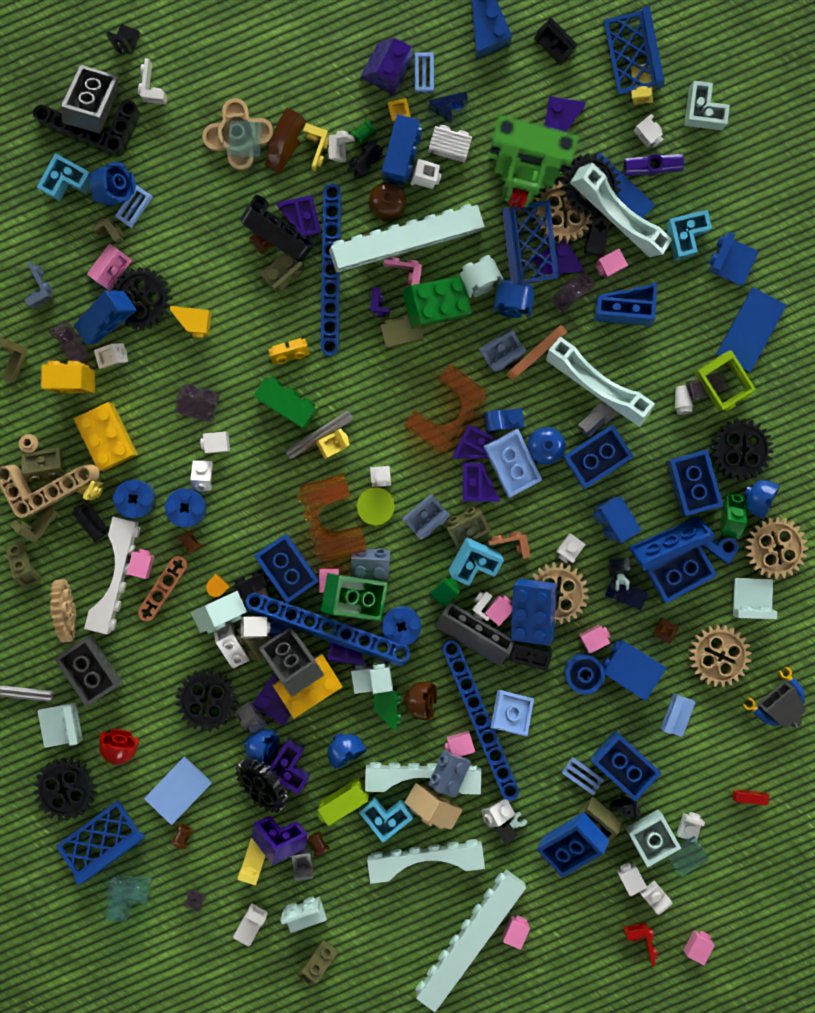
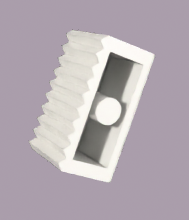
[429,125,472,163]

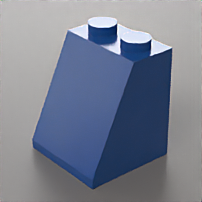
[602,639,666,701]

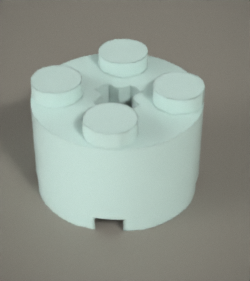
[459,255,504,298]

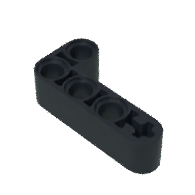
[240,195,314,262]

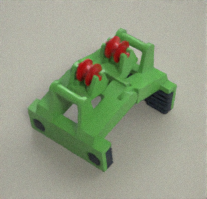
[489,115,579,211]

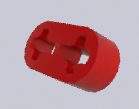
[732,790,770,805]

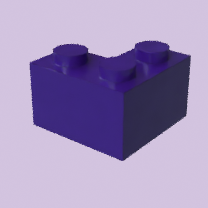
[270,737,310,795]
[252,815,308,865]

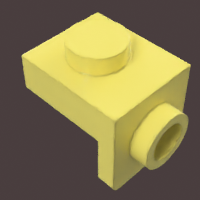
[316,429,350,459]

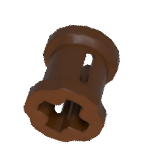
[178,530,202,555]
[171,824,194,849]
[306,831,330,857]

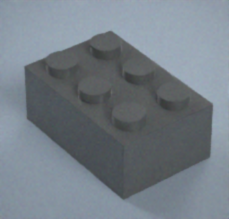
[61,65,118,134]
[259,627,324,697]
[54,635,124,707]

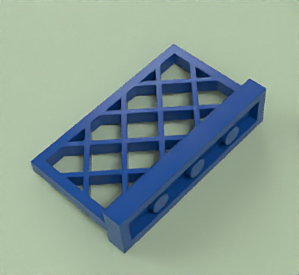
[604,6,664,96]
[502,200,559,285]
[56,801,146,885]

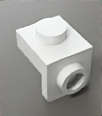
[328,131,355,163]
[191,461,213,492]
[472,591,492,621]
[481,798,516,827]

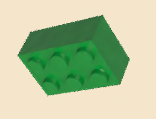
[402,276,472,329]
[253,376,318,430]
[321,573,388,621]

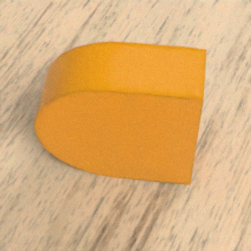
[206,574,230,597]

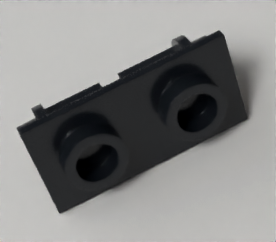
[347,140,383,179]
[71,501,109,543]
[231,569,272,599]
[610,794,640,821]

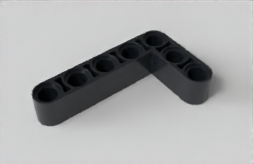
[33,99,140,157]

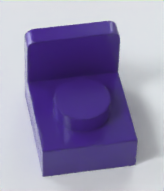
[370,287,390,317]

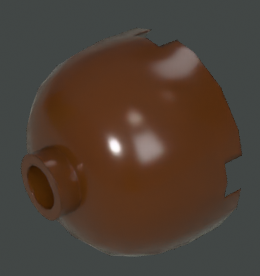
[369,182,407,222]
[404,682,437,721]

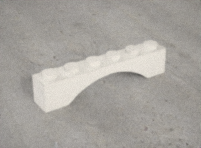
[84,516,140,634]

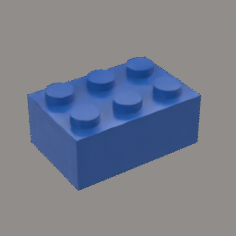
[382,114,422,186]
[562,424,634,489]
[666,450,723,516]
[593,497,642,543]
[254,533,319,603]
[645,545,717,604]
[511,579,557,646]
[590,730,661,801]
[536,812,609,878]

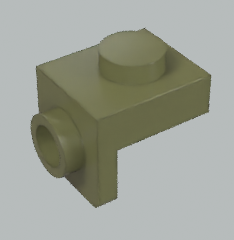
[92,218,124,245]

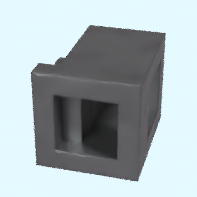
[234,701,267,733]

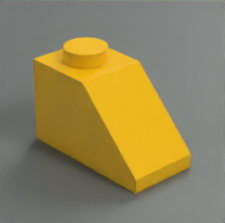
[170,306,211,338]

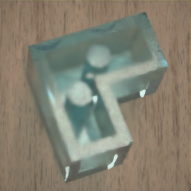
[106,875,152,922]

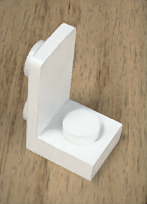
[138,58,167,105]
[214,621,249,668]
[233,903,268,946]

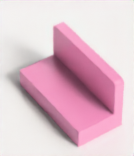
[87,244,132,291]

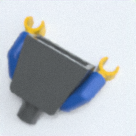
[743,667,805,728]

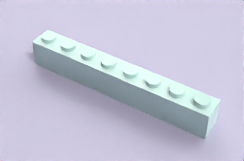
[329,204,485,273]
[416,869,526,1012]

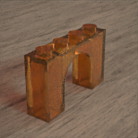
[404,364,487,453]
[297,473,367,562]

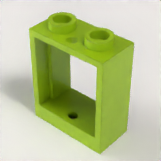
[694,350,756,412]
[317,777,369,826]

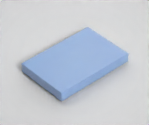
[483,429,542,498]
[144,756,212,825]

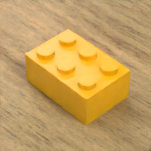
[41,361,95,393]
[74,402,138,472]
[273,653,343,718]

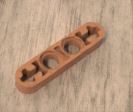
[506,325,568,381]
[138,556,188,621]

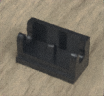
[534,17,578,66]
[510,641,553,671]

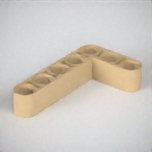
[0,464,100,518]

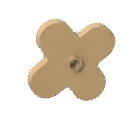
[202,98,274,171]

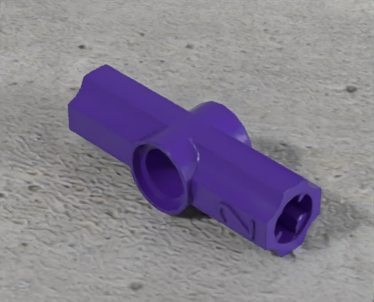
[623,154,684,176]

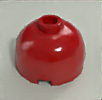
[99,729,139,765]

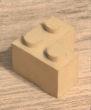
[404,783,463,830]

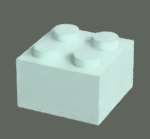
[625,810,682,867]

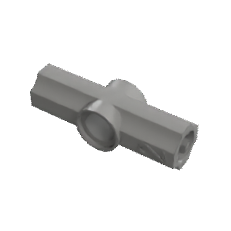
[578,401,617,437]

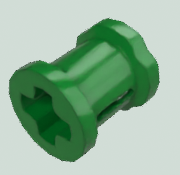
[351,120,377,146]

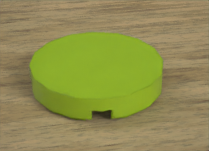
[357,487,395,525]

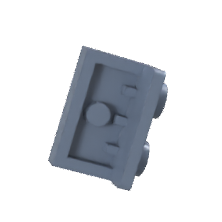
[479,328,527,372]
[402,494,450,540]
[351,548,390,580]
[429,750,471,797]

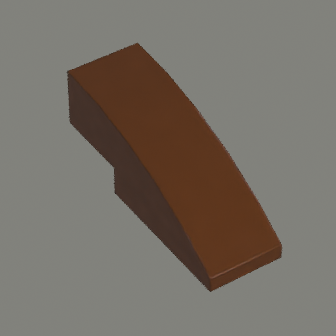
[265,108,307,174]

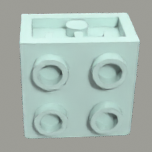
[733,578,777,619]
[38,703,83,747]
[280,896,327,933]

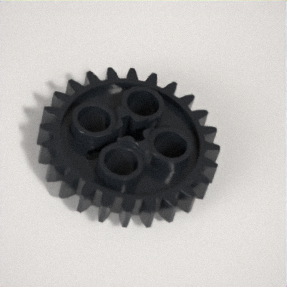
[560,153,621,218]
[112,267,173,331]
[710,418,774,481]
[175,669,238,732]
[33,757,97,821]
[235,757,289,813]

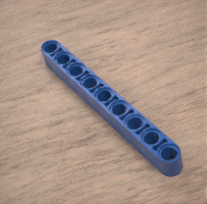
[321,183,342,357]
[246,593,410,666]
[442,639,519,801]

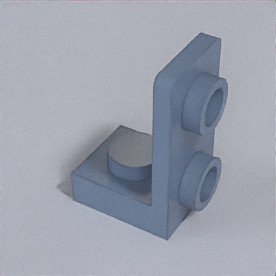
[24,262,54,309]

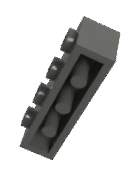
[434,602,515,666]

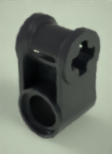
[584,218,609,257]

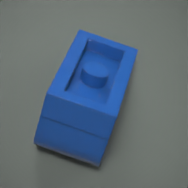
[484,408,524,432]
[701,538,738,564]

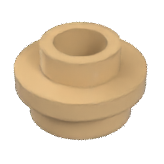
[19,434,39,453]

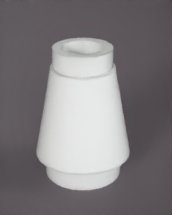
[674,385,694,415]

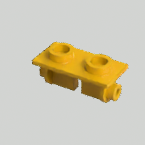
[269,338,310,365]

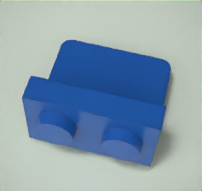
[708,232,758,285]

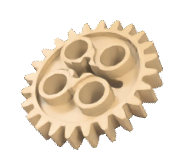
[532,181,593,243]
[744,517,808,579]
[532,562,589,624]
[50,579,76,643]
[688,624,752,687]

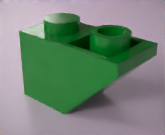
[720,493,747,539]
[429,576,460,607]
[374,688,401,730]

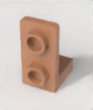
[487,531,531,558]

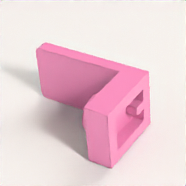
[383,257,422,285]

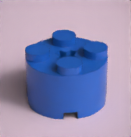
[90,162,136,206]
[493,280,535,318]
[113,480,156,518]
[165,489,207,527]
[382,606,421,646]
[563,653,605,694]

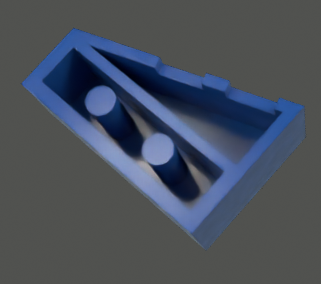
[470,0,512,59]
[593,282,657,326]
[74,290,137,345]

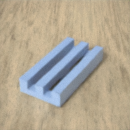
[415,53,434,93]
[114,185,153,228]
[562,757,604,796]

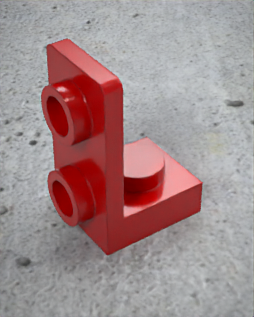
[623,923,658,966]

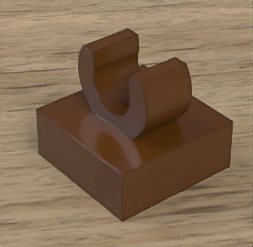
[249,233,274,255]
[652,617,679,644]

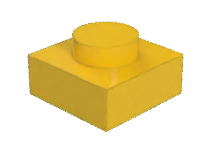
[388,98,411,123]

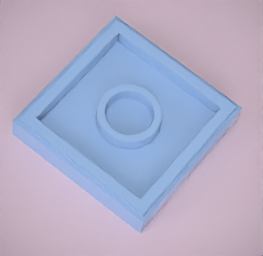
[490,690,534,736]

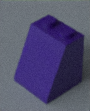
[360,37,412,96]

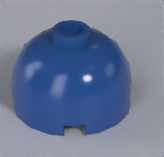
[527,427,566,465]
[744,480,780,519]
[244,728,280,767]
[327,733,367,769]

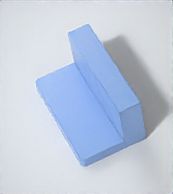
[660,693,695,737]

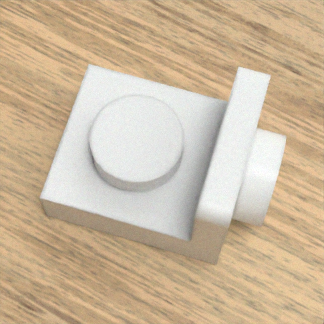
[94,343,128,369]
[556,533,586,564]
[677,812,705,842]
[640,880,673,915]

